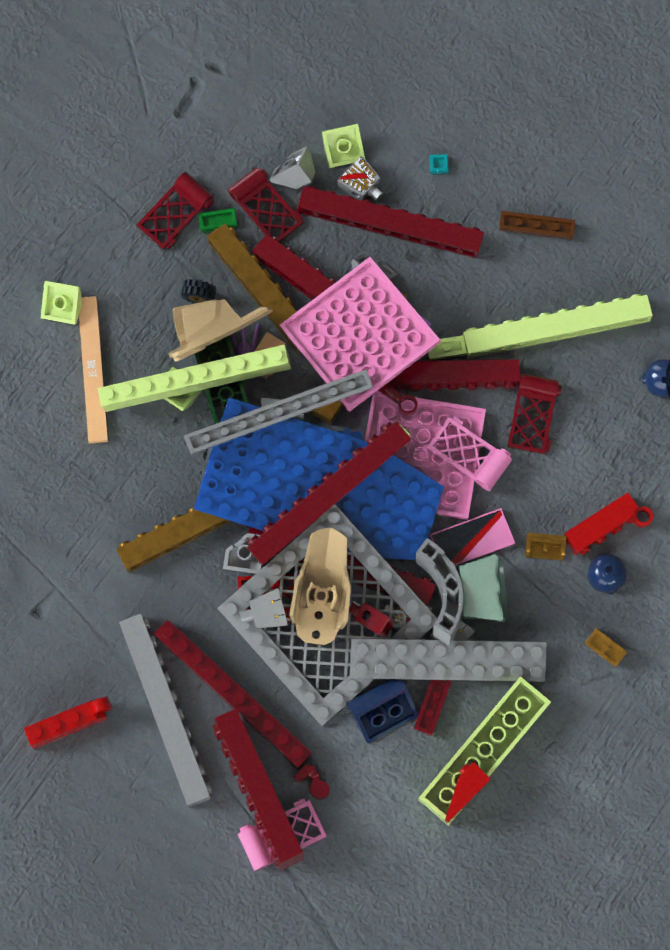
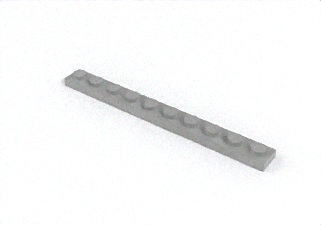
[184,369,373,455]

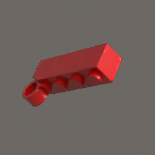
[563,492,653,556]
[24,696,112,749]

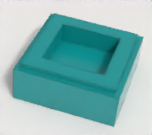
[429,154,449,174]

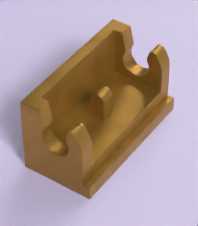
[525,533,566,561]
[584,628,627,667]

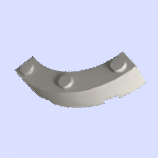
[416,538,463,646]

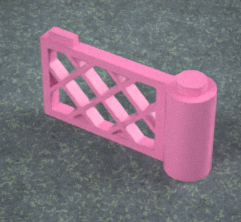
[427,416,512,491]
[237,799,327,871]

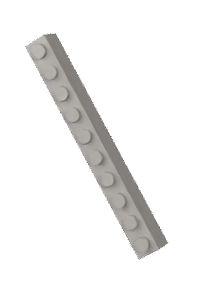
[119,614,213,808]

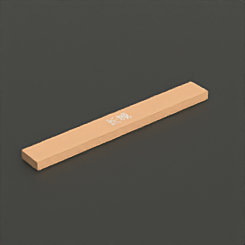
[79,296,108,444]

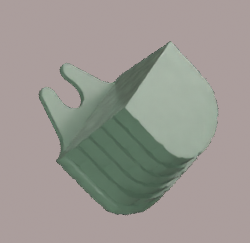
[459,554,507,622]

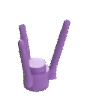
[230,323,260,356]

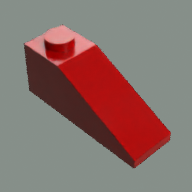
[445,762,490,824]

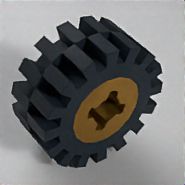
[181,279,217,304]

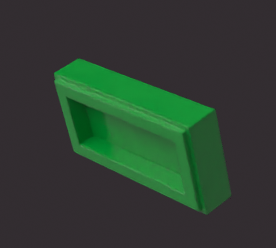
[198,208,238,233]

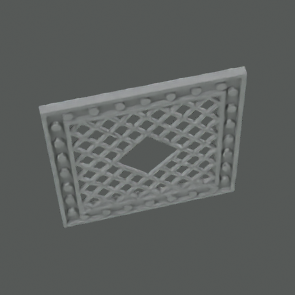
[217,504,437,726]

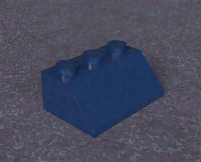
[346,679,419,744]

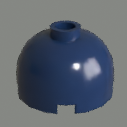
[642,359,670,397]
[587,554,626,594]

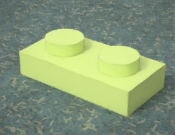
[427,335,467,361]

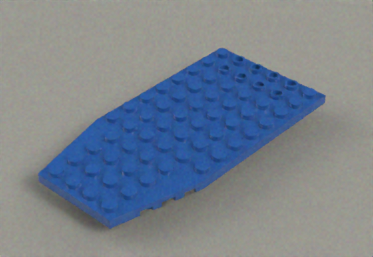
[194,398,444,560]

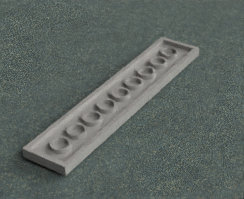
[350,638,547,682]

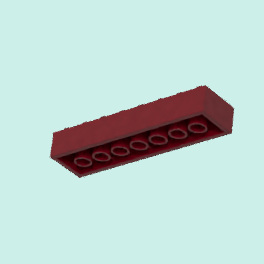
[213,709,303,870]

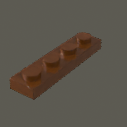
[499,211,575,240]

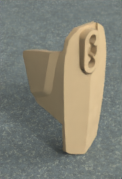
[168,299,273,362]
[290,528,351,645]

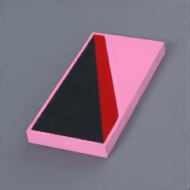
[429,508,515,567]

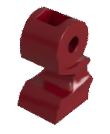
[293,763,329,800]

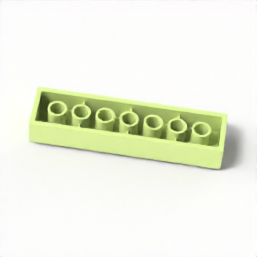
[418,676,551,826]

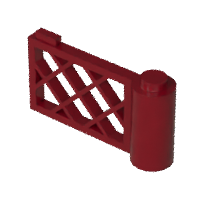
[227,167,303,241]
[136,172,214,250]
[507,374,562,455]

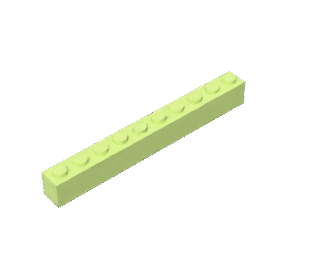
[463,294,653,359]
[98,345,292,412]

